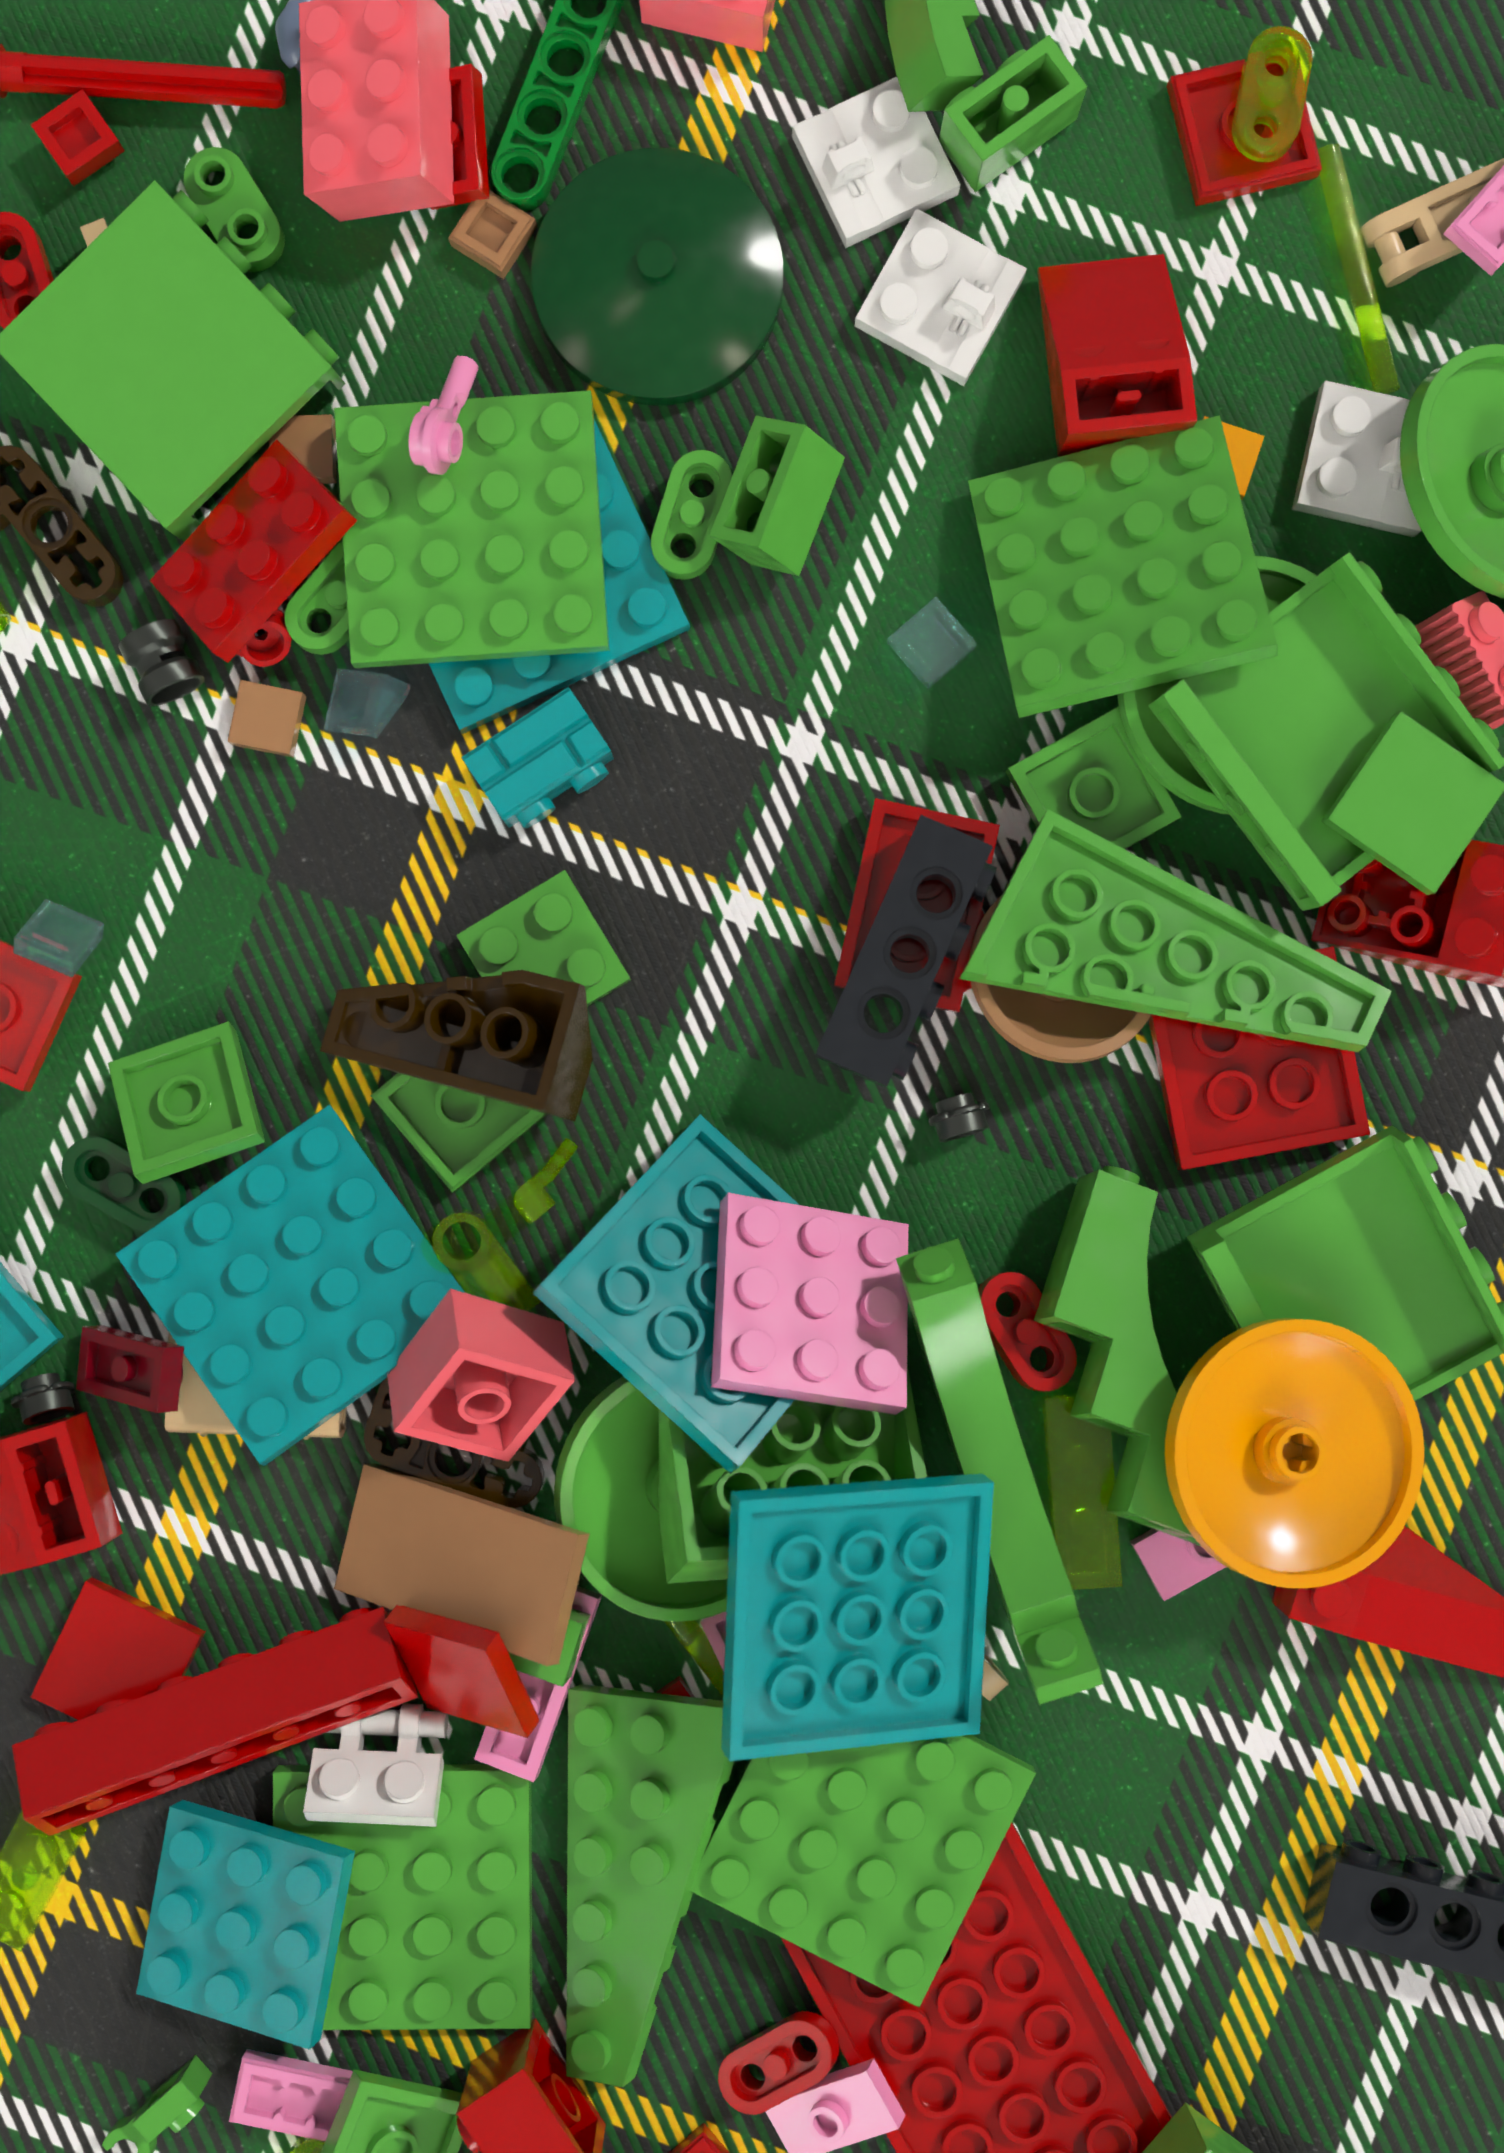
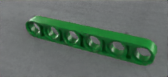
[491,0,625,212]

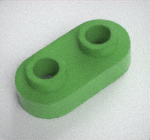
[184,147,285,272]
[651,450,732,580]
[285,541,349,655]

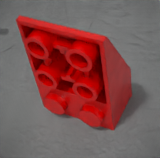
[1037,254,1197,457]
[1311,840,1504,988]
[0,1411,122,1575]

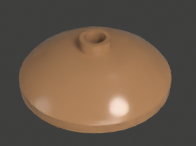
[969,895,1151,1063]

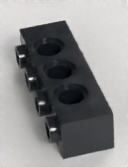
[815,815,997,1088]
[1303,1839,1504,1983]

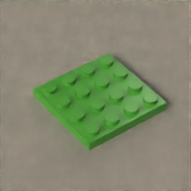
[334,390,610,668]
[968,415,1277,718]
[690,1735,1036,2007]
[273,1764,533,2030]

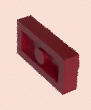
[76,1325,184,1413]

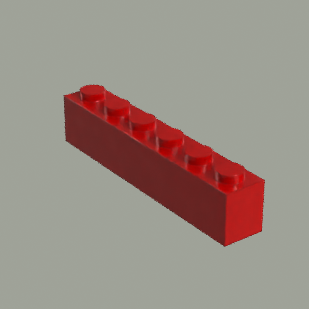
[12,1607,418,1836]

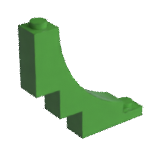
[1034,1166,1201,1546]
[896,1238,1103,1705]

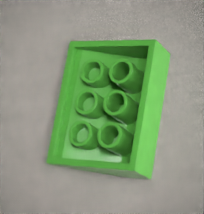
[659,1366,927,1584]

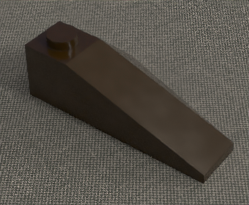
[320,970,593,1122]

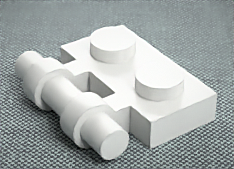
[303,1703,448,1827]

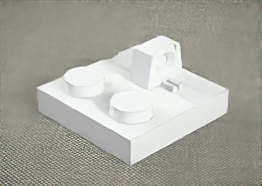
[792,77,960,248]
[855,208,1027,386]
[1292,381,1421,537]

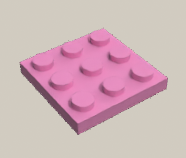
[711,1193,909,1415]

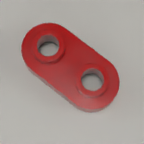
[0,212,54,329]
[978,1272,1077,1391]
[718,2011,839,2115]

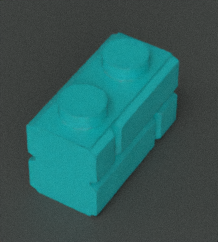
[461,687,614,829]

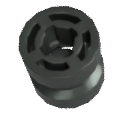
[119,619,205,706]

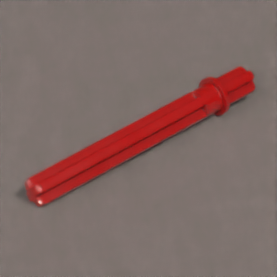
[0,44,286,109]

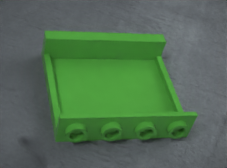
[0,180,346,542]
[1148,552,1504,911]
[1187,1125,1504,1401]

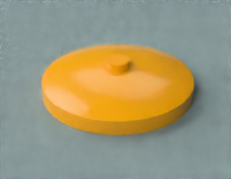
[1165,1318,1424,1588]

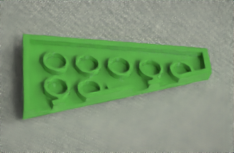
[959,809,1392,1052]
[566,1684,734,2087]

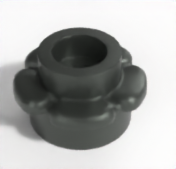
[929,1093,990,1142]
[11,1373,75,1425]

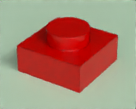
[31,89,125,187]

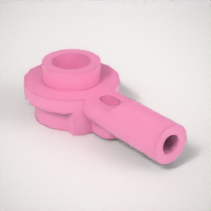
[409,356,478,475]

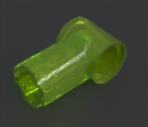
[432,1210,541,1312]

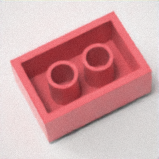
[299,0,454,222]

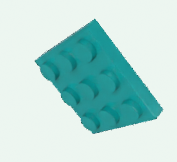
[136,1799,355,2050]

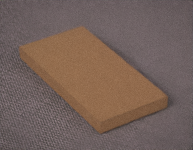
[334,1464,589,1666]

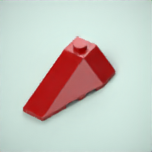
[1272,1526,1504,1678]

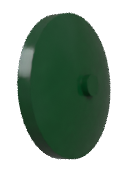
[531,147,783,406]

